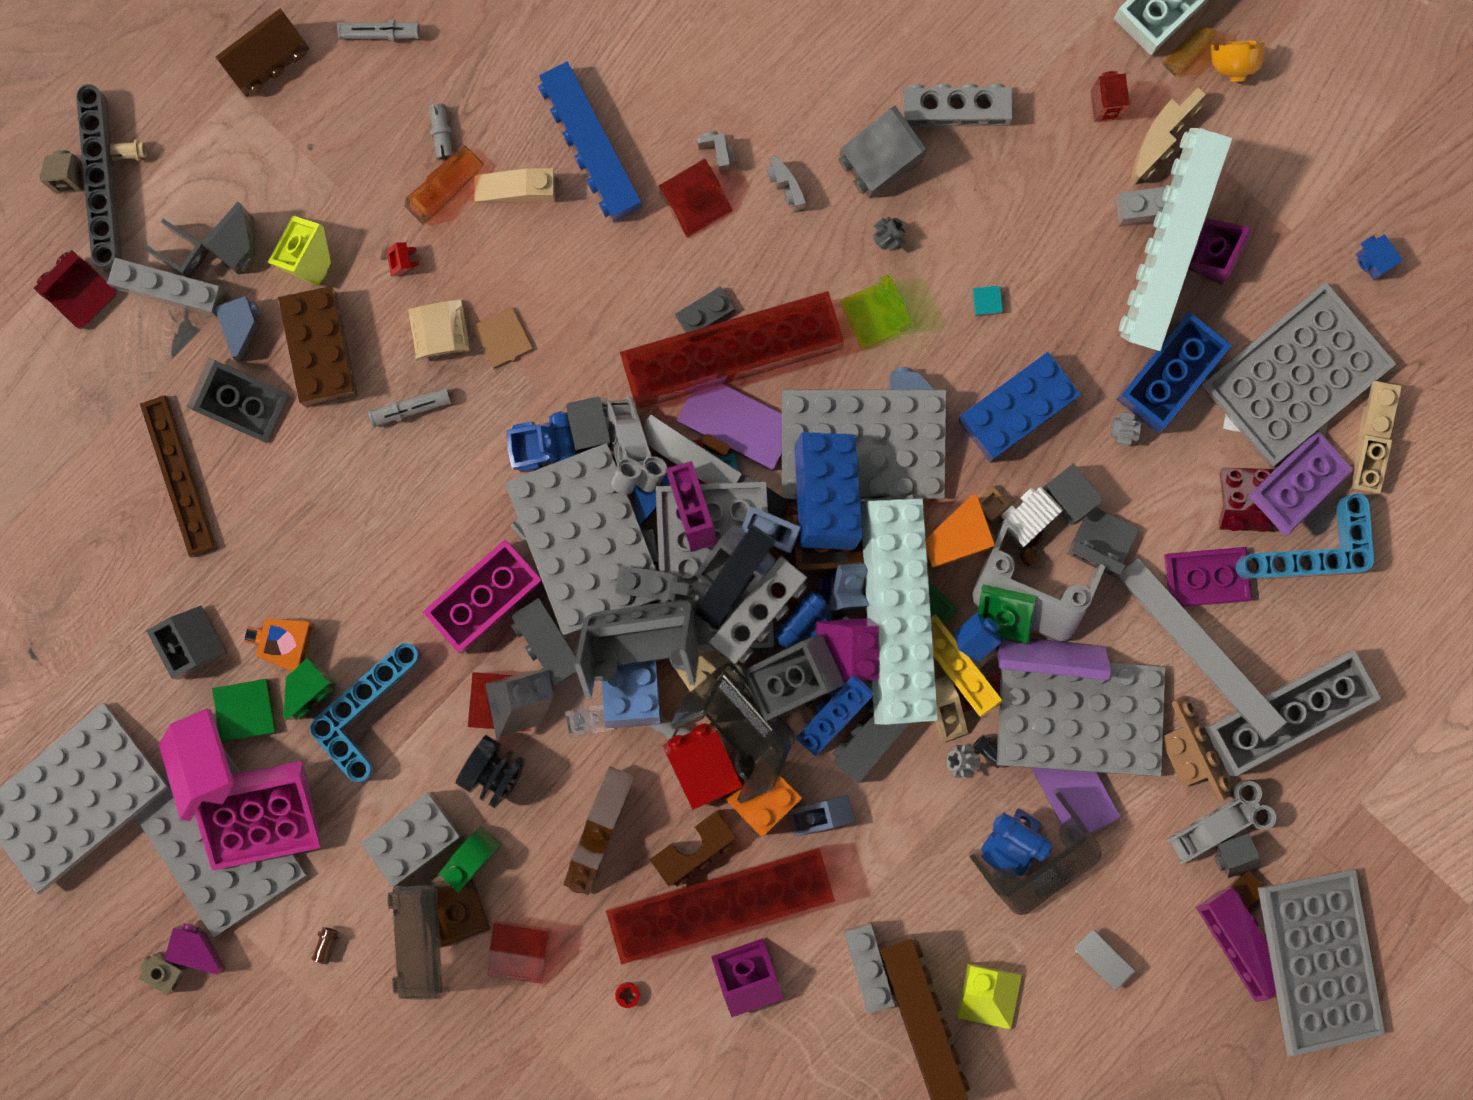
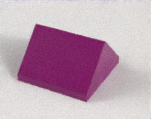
[1188,219,1252,285]

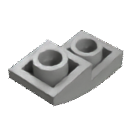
[766,156,806,212]
[1074,929,1136,991]

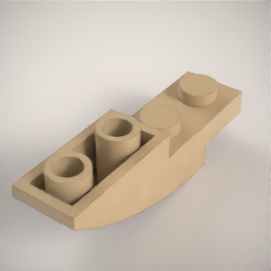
[1131,88,1206,184]
[1353,381,1402,493]

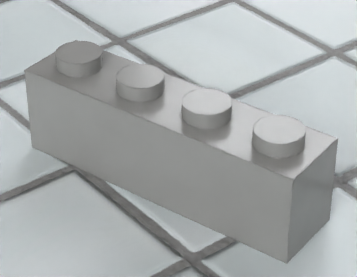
[107,258,226,318]

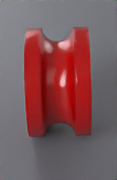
[615,982,640,1009]

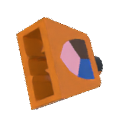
[244,619,314,671]

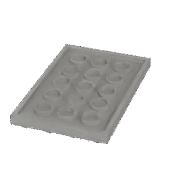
[1201,282,1396,468]
[782,389,946,499]
[505,443,658,636]
[656,482,774,651]
[997,663,1165,777]
[0,703,170,894]
[135,744,308,938]
[1258,869,1385,1056]

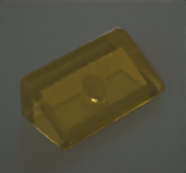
[1162,27,1217,76]

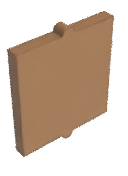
[472,307,533,369]

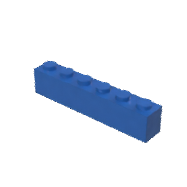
[537,61,642,223]

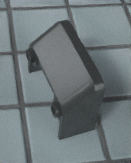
[575,600,699,699]

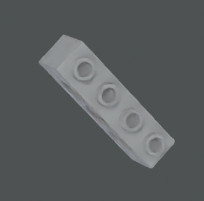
[902,84,1012,127]
[709,556,807,665]

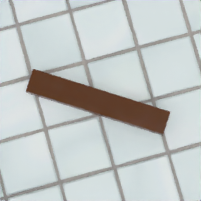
[140,395,217,557]

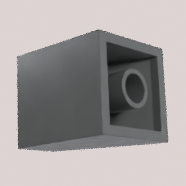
[838,105,926,198]

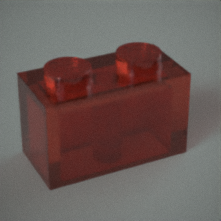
[1091,71,1130,122]

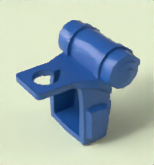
[506,411,577,473]
[774,592,832,648]
[981,809,1052,879]

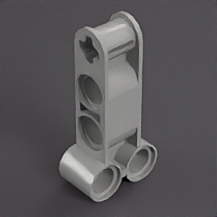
[602,397,667,494]
[1166,780,1276,864]

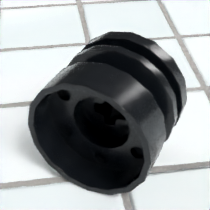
[455,735,526,808]

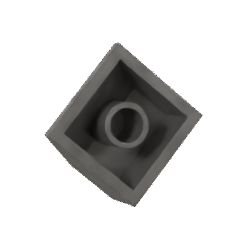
[694,525,777,609]
[485,670,553,738]

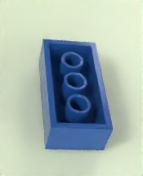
[1116,311,1232,433]
[958,352,1081,462]
[794,432,862,549]

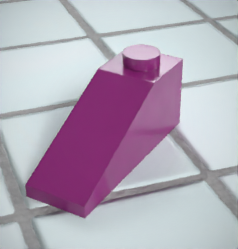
[666,461,717,552]

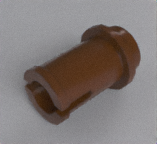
[311,927,339,965]

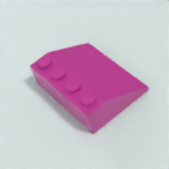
[194,761,321,871]

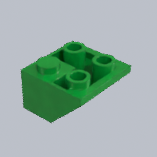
[283,658,336,721]

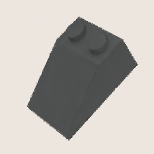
[186,358,289,443]
[743,634,845,721]

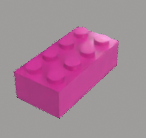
[423,539,543,654]

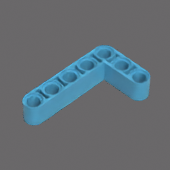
[1236,493,1374,580]
[309,643,421,782]

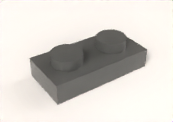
[675,286,735,338]

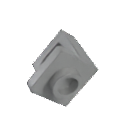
[697,131,734,173]

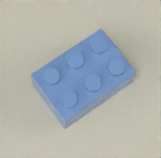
[602,660,661,728]

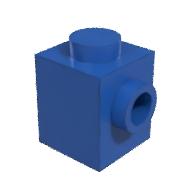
[1356,234,1403,280]
[954,613,1001,663]

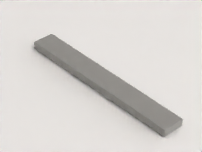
[1117,558,1287,741]

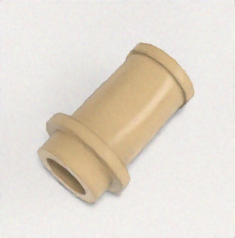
[110,139,147,161]

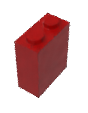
[663,722,742,810]

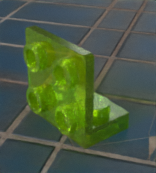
[840,274,912,349]

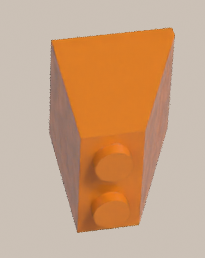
[925,494,995,571]
[723,758,802,837]

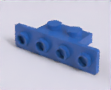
[796,675,874,756]

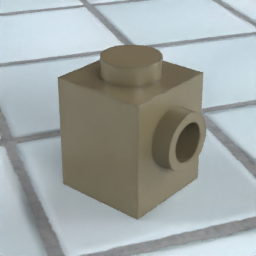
[139,952,188,995]

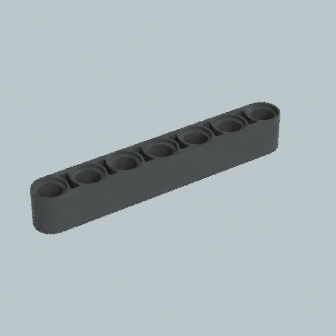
[76,84,122,272]

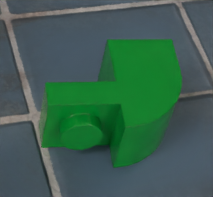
[438,826,501,893]

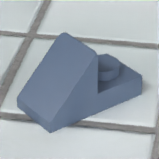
[740,506,801,553]
[827,563,869,612]

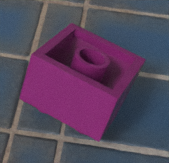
[816,618,879,681]
[711,938,784,1017]

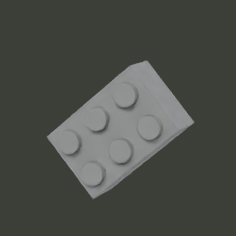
[360,792,463,887]

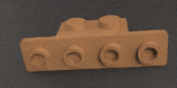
[1162,696,1231,802]

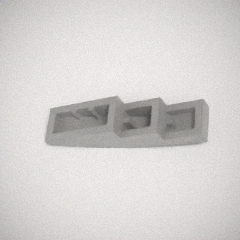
[642,414,742,484]

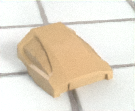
[408,300,470,361]

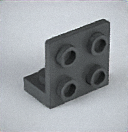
[1067,507,1138,578]

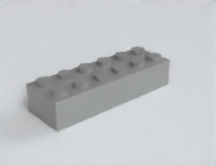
[1203,650,1381,776]

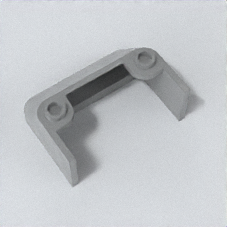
[971,523,1106,642]

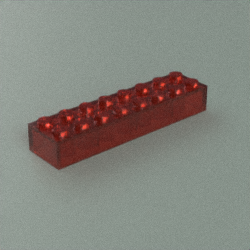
[620,291,844,410]
[606,846,835,965]

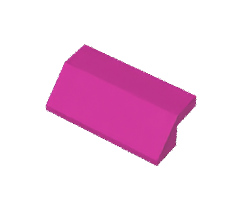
[159,709,234,821]

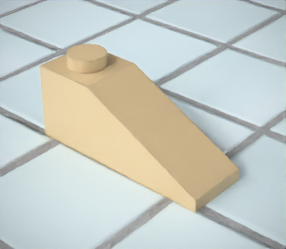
[475,168,555,203]

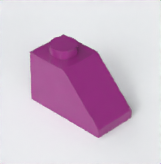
[164,923,225,975]

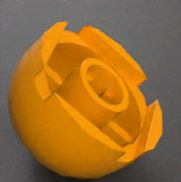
[1211,41,1265,82]

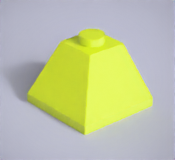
[267,215,331,287]
[957,963,1022,1029]

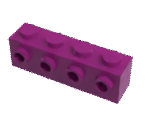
[1196,887,1276,1002]

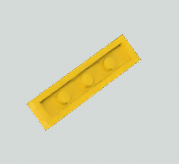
[931,614,1003,718]

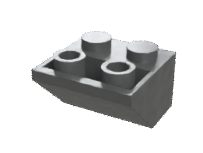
[146,606,227,680]

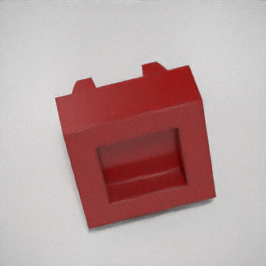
[386,242,419,276]

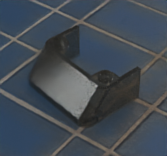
[670,663,793,803]
[969,788,1102,915]
[388,881,450,1000]

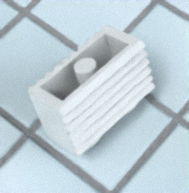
[999,486,1063,548]

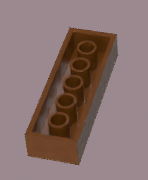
[877,934,971,1100]

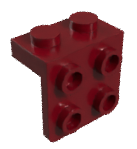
[33,250,116,329]
[1218,467,1275,532]

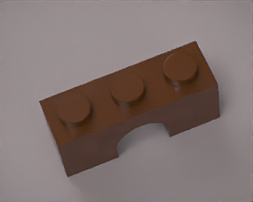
[650,810,736,887]

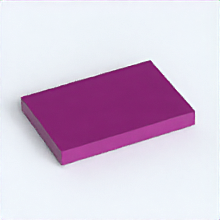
[1164,547,1252,607]

